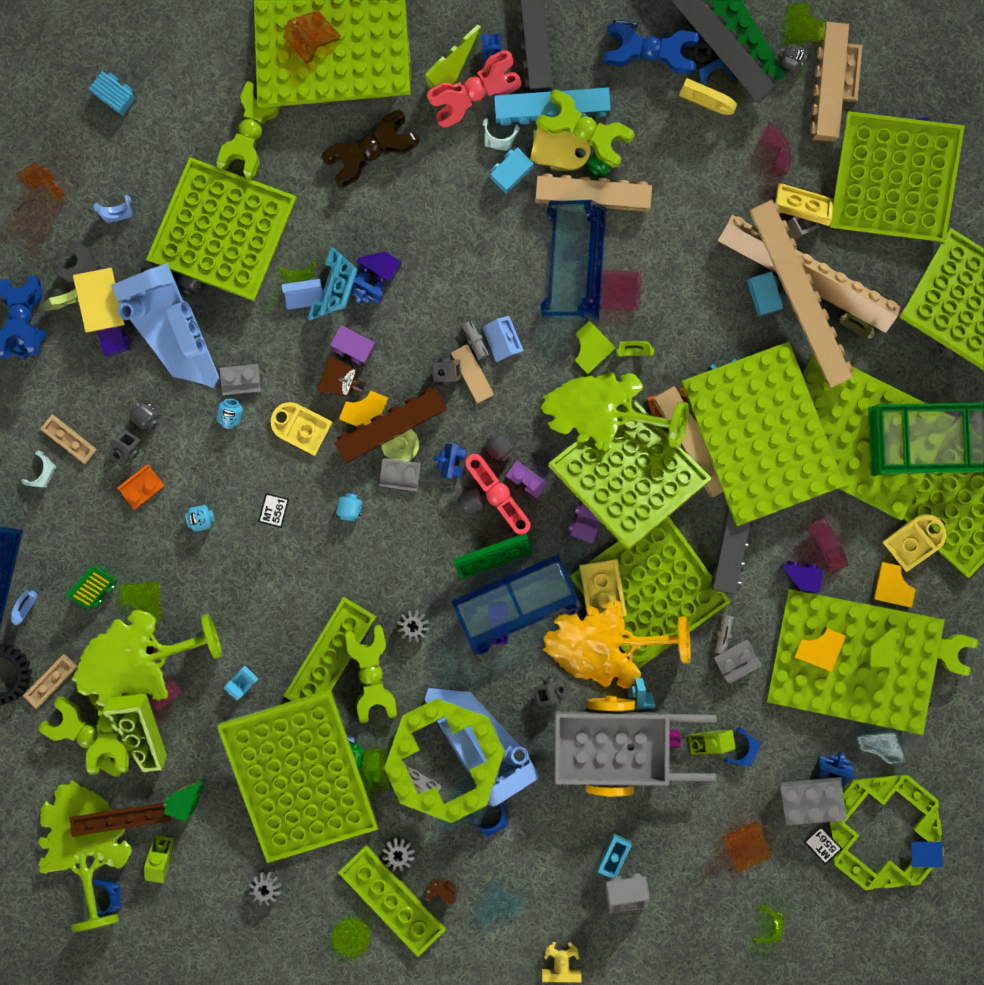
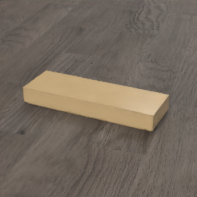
[843,44,863,103]
[451,344,494,404]
[40,414,98,465]
[23,654,77,709]

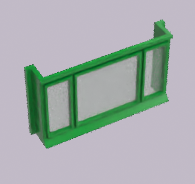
[868,403,984,476]

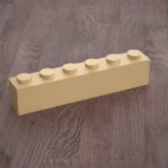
[810,22,849,142]
[535,174,652,212]
[652,386,723,497]

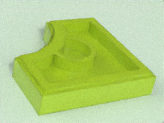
[575,320,615,375]

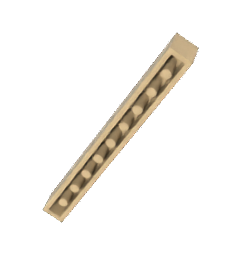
[749,200,853,387]
[718,215,900,333]

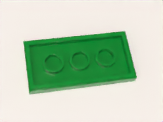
[453,533,533,580]

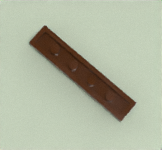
[70,802,171,837]

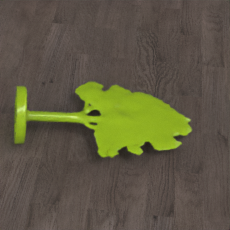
[541,372,689,451]
[72,610,222,707]
[38,780,132,933]

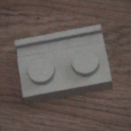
[220,364,261,396]
[379,458,421,492]

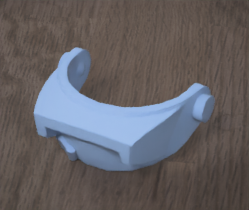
[93,195,132,223]
[10,589,38,625]

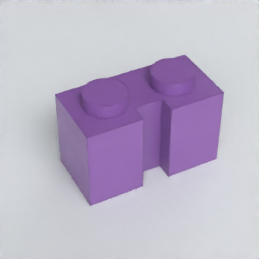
[330,325,376,366]
[506,461,548,499]
[568,502,601,543]

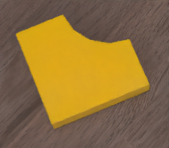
[339,391,389,426]
[873,562,916,608]
[795,628,846,672]

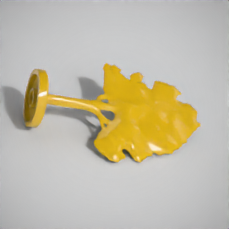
[543,600,691,689]

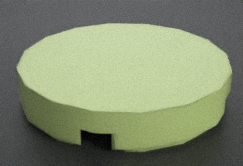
[381,429,419,461]

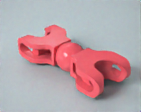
[427,50,521,127]
[466,454,530,534]

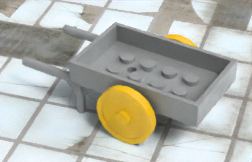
[554,696,717,797]

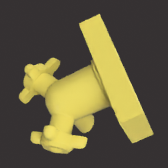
[542,942,581,982]

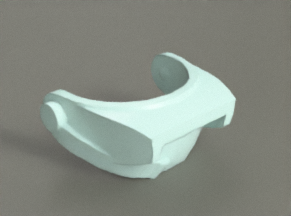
[483,118,520,151]
[21,450,56,488]

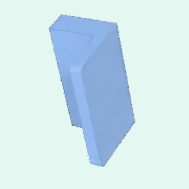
[282,279,323,310]
[482,316,523,362]

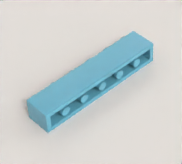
[494,88,611,126]

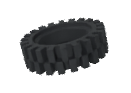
[0,644,32,705]

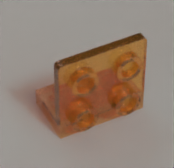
[283,10,341,64]
[16,162,66,204]
[721,821,772,872]

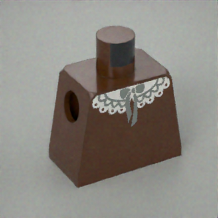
[317,356,366,397]

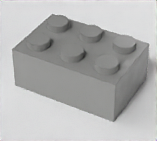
[781,777,847,825]
[605,874,650,914]

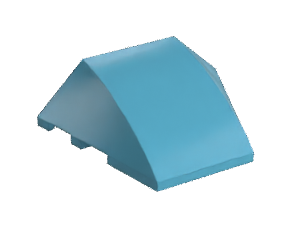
[308,247,358,320]

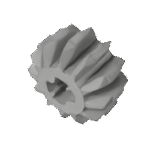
[397,610,429,642]
[382,838,415,871]
[249,872,282,906]

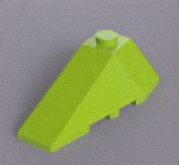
[425,25,481,89]

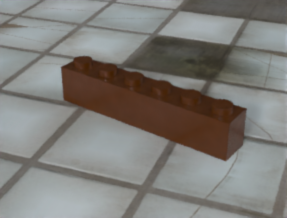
[334,387,448,464]

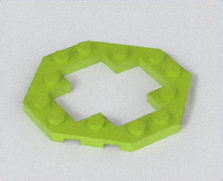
[384,699,506,823]
[829,774,944,890]

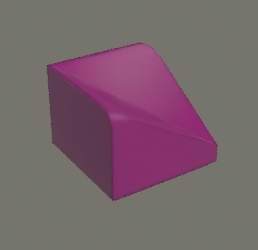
[669,730,681,747]

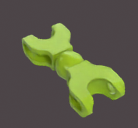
[216,81,281,180]
[535,89,635,168]
[345,625,397,724]
[938,634,979,676]
[86,693,129,774]
[38,696,131,777]

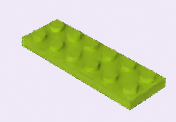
[283,597,377,701]
[338,844,446,957]

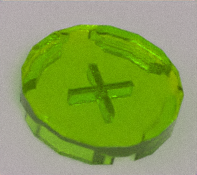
[332,917,371,957]

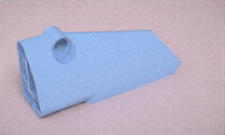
[111,264,219,388]
[424,688,540,806]

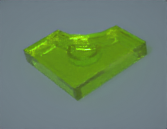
[785,3,826,44]
[119,581,163,619]

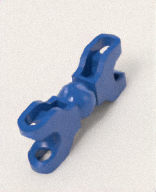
[602,23,701,74]
[0,275,42,359]

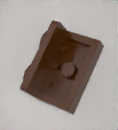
[426,876,457,905]

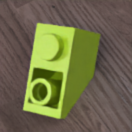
[869,628,900,668]
[688,730,736,754]
[144,835,174,883]

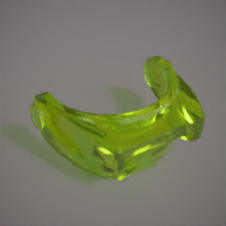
[279,260,317,284]
[754,904,785,943]

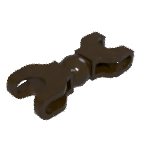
[321,110,420,188]

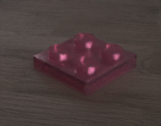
[601,270,641,311]

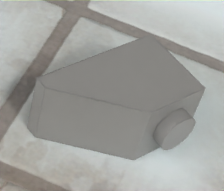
[786,217,820,241]

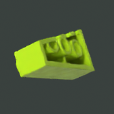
[102,694,167,772]

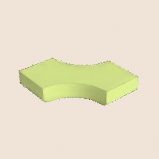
[40,289,79,311]

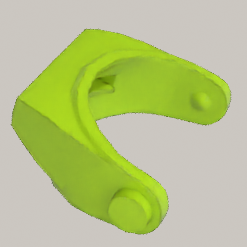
[616,341,654,357]

